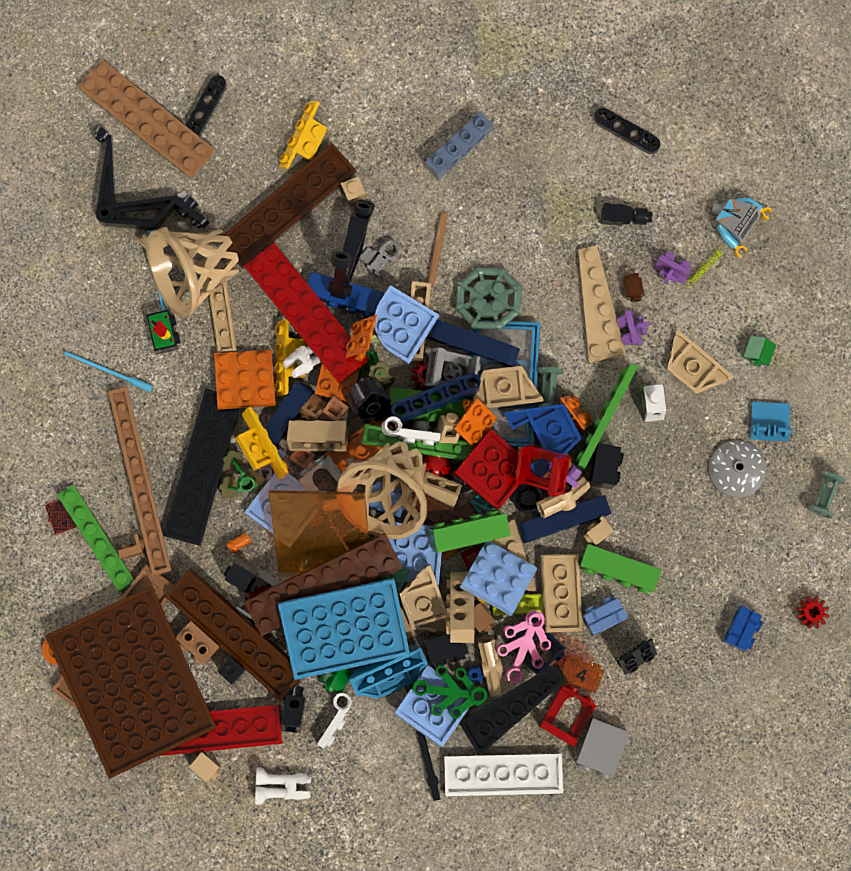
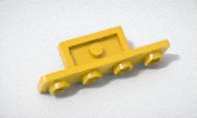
[278,100,327,169]
[275,319,306,397]
[235,407,289,480]

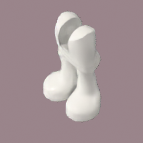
[255,767,311,805]

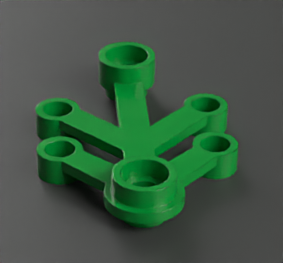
[412,665,488,719]

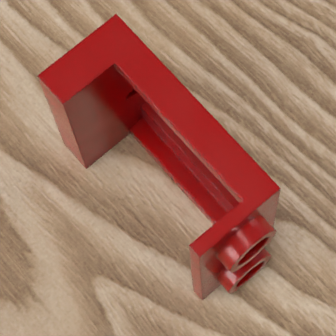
[515,445,570,497]
[539,685,597,747]

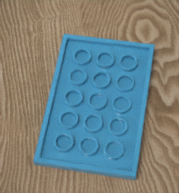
[278,578,410,680]

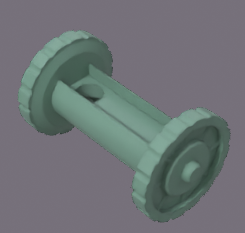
[536,367,563,408]
[808,471,846,518]

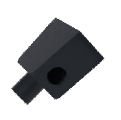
[280,685,306,734]

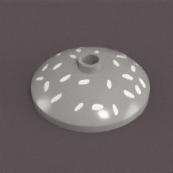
[709,440,766,497]

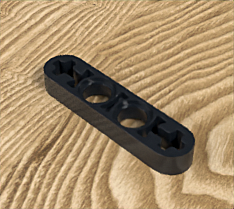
[185,75,227,137]
[594,108,661,154]

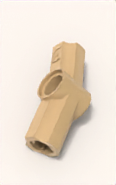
[536,476,590,518]
[478,636,506,697]

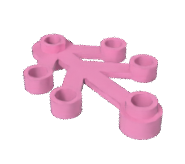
[496,610,551,684]

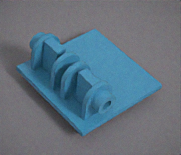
[750,402,791,442]

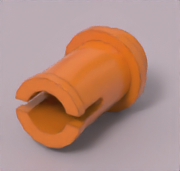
[226,532,252,554]

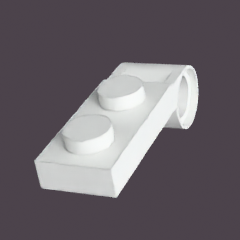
[381,417,441,446]
[317,693,352,749]

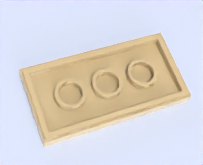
[540,554,583,633]

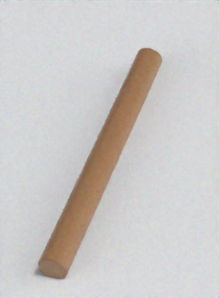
[427,213,448,287]

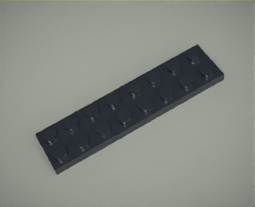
[163,388,240,546]

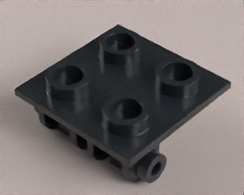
[616,638,657,675]

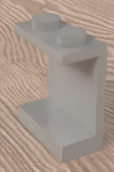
[575,718,630,779]

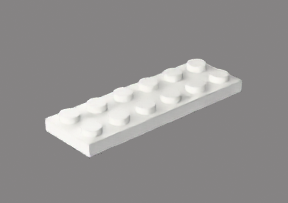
[444,754,563,796]

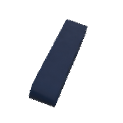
[426,320,520,367]
[391,373,481,423]
[245,380,315,457]
[517,495,612,544]

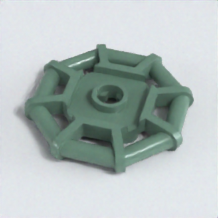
[454,266,523,331]

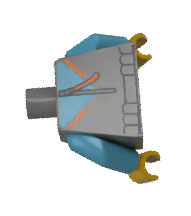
[712,198,772,258]

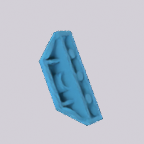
[349,645,427,699]

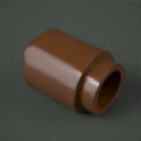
[623,273,645,302]

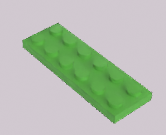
[575,363,638,472]

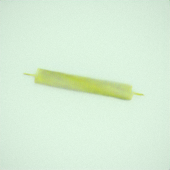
[685,247,726,288]

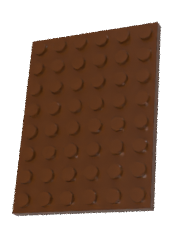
[45,586,217,779]

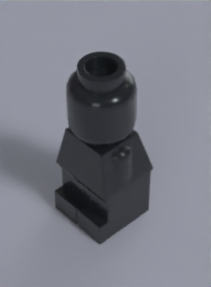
[601,203,653,226]

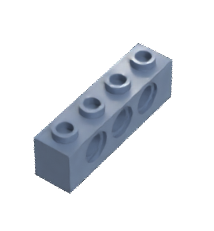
[425,111,493,181]

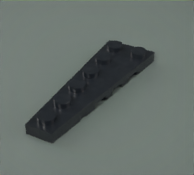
[459,662,567,755]

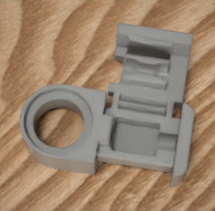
[360,241,399,277]

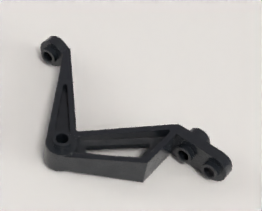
[93,125,209,230]
[327,200,375,300]

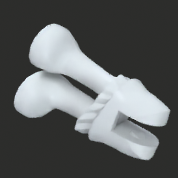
[282,345,321,378]

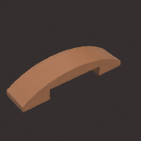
[289,396,349,469]

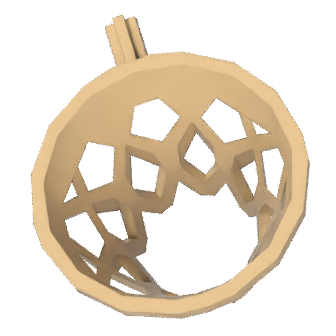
[139,227,239,318]
[323,442,427,539]

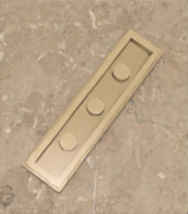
[209,281,237,353]

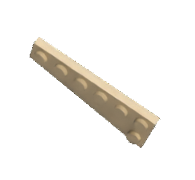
[578,245,626,364]

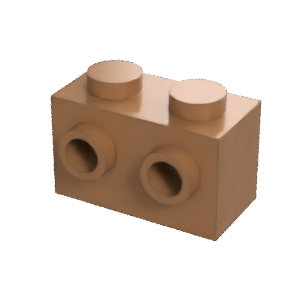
[176,621,221,665]

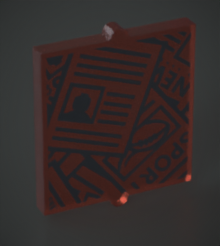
[45,500,77,535]

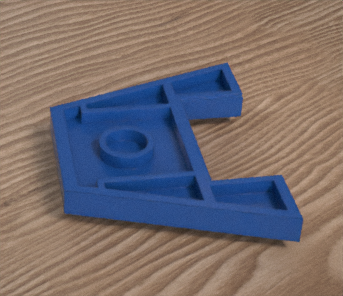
[504,404,582,477]

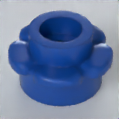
[466,665,483,685]

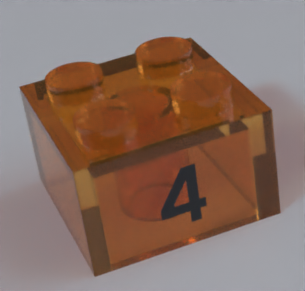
[561,654,605,693]

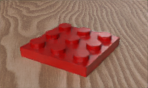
[454,429,532,510]

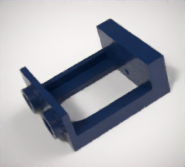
[505,617,566,675]

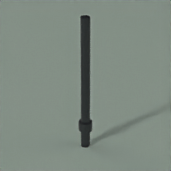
[405,685,441,801]

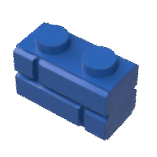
[723,606,763,652]

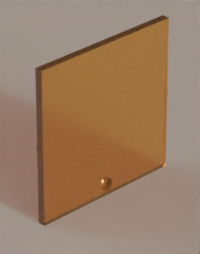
[269,490,370,573]

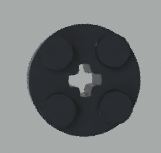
[346,377,391,424]

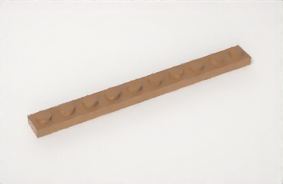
[108,387,172,576]

